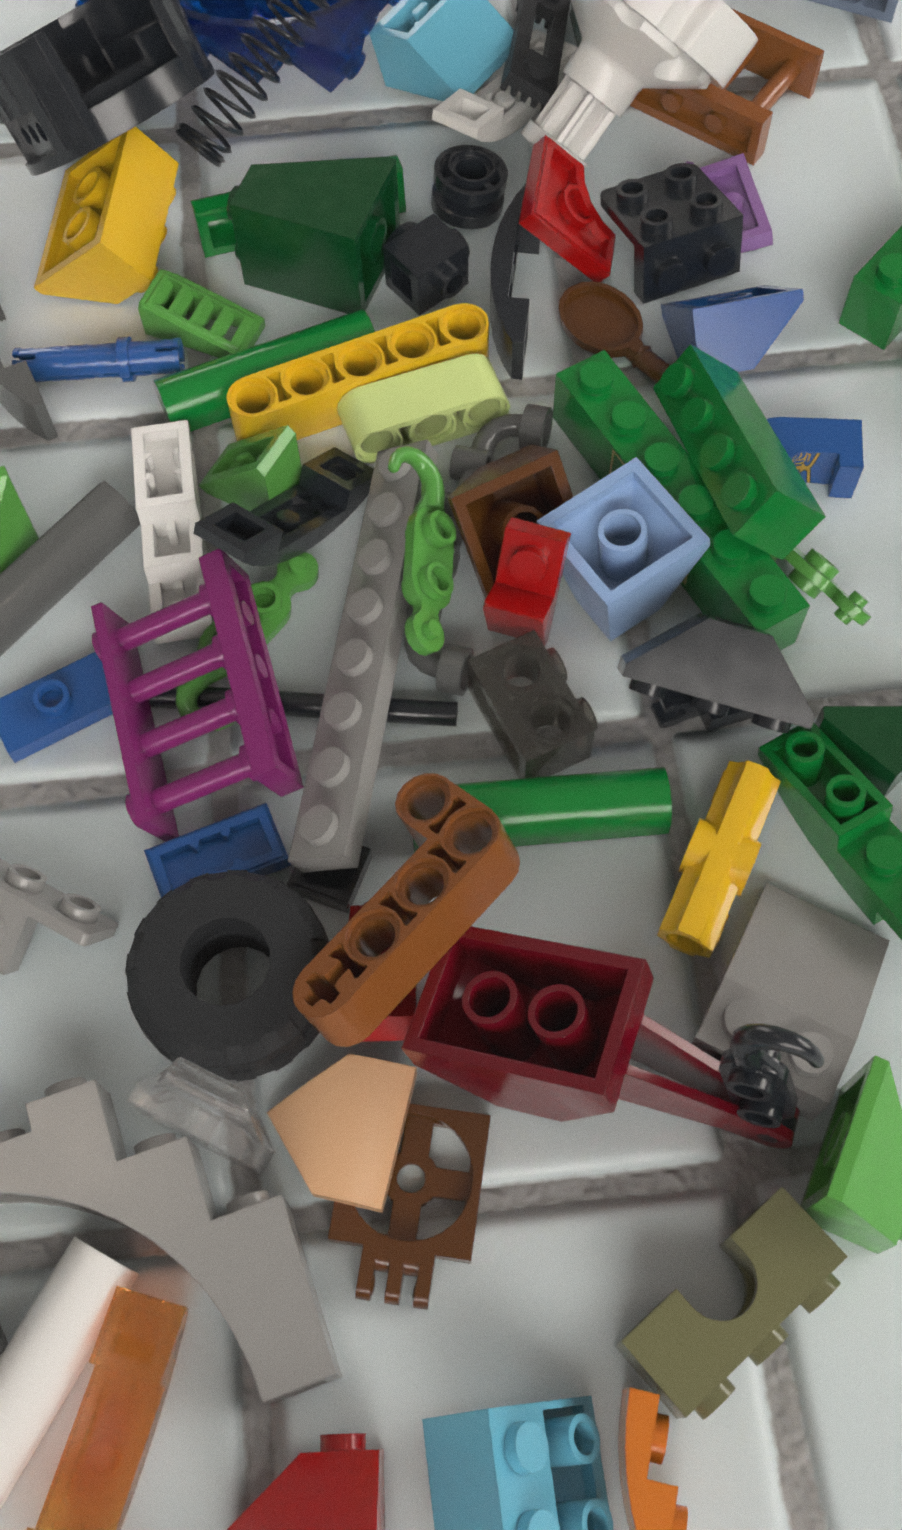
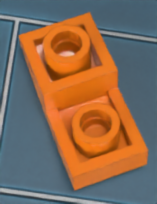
[618,1387,688,1530]

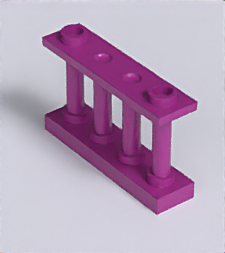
[91,548,304,842]

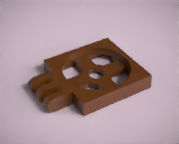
[328,1103,491,1310]

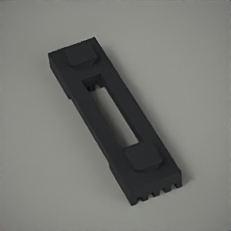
[500,0,570,112]

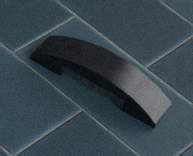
[490,184,541,380]
[193,447,374,567]

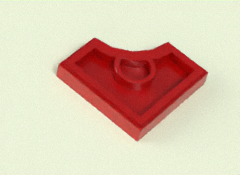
[519,135,616,282]

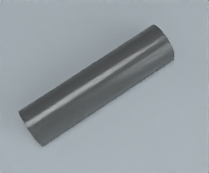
[0,481,140,657]

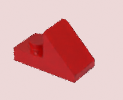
[483,517,571,646]

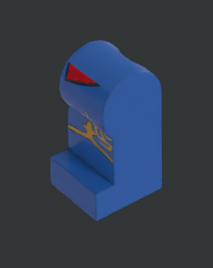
[767,417,864,499]

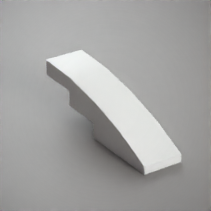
[131,420,214,644]

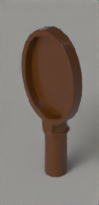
[558,281,670,383]

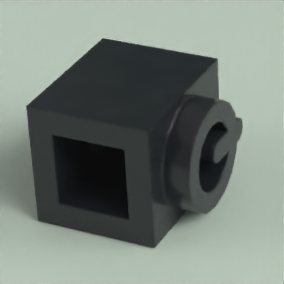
[383,213,470,316]

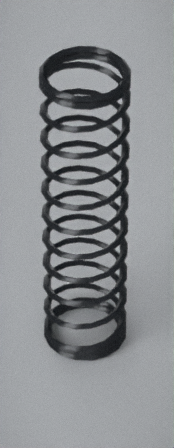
[176,0,331,167]

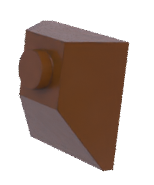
[447,444,573,599]

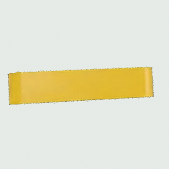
[226,303,489,441]

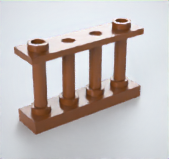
[630,8,825,166]

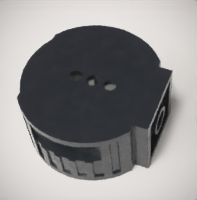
[0,0,215,176]

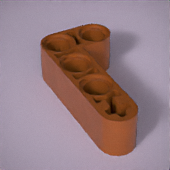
[292,773,520,1047]

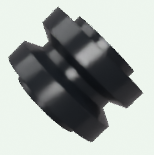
[431,145,508,229]

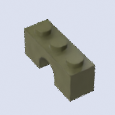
[615,1187,848,1420]

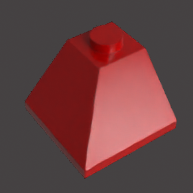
[227,1433,385,1530]

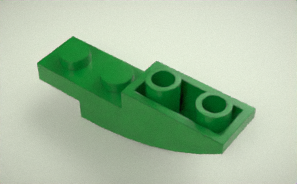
[758,722,902,940]

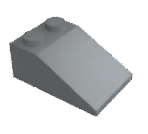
[691,883,890,1121]

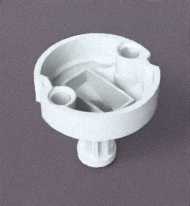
[521,0,758,170]

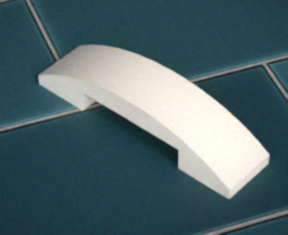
[432,29,578,142]

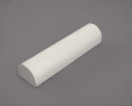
[0,1236,139,1510]

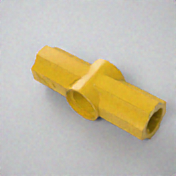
[657,760,781,958]

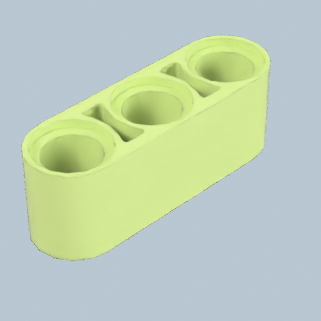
[337,353,510,463]

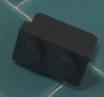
[600,163,744,304]

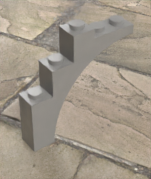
[0,1077,342,1404]

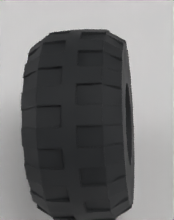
[125,870,329,1082]

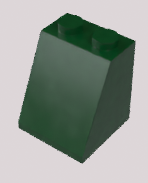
[227,156,400,314]

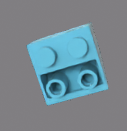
[369,0,514,101]
[422,1396,613,1530]

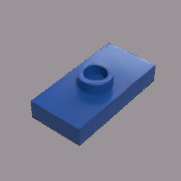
[0,652,113,763]
[144,803,291,898]

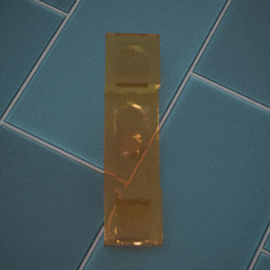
[27,1286,189,1530]

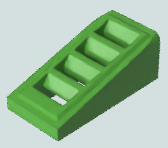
[138,269,266,358]

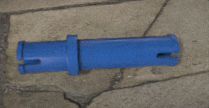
[12,336,185,383]

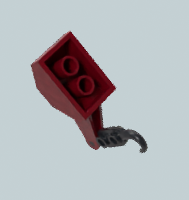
[401,926,824,1149]

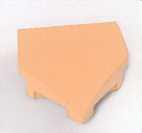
[267,1054,417,1213]

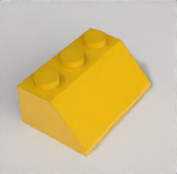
[34,126,179,304]

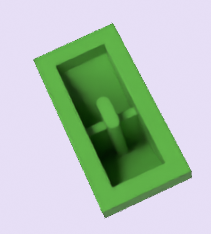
[198,425,302,511]

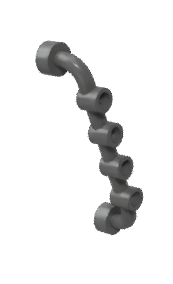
[404,404,553,696]

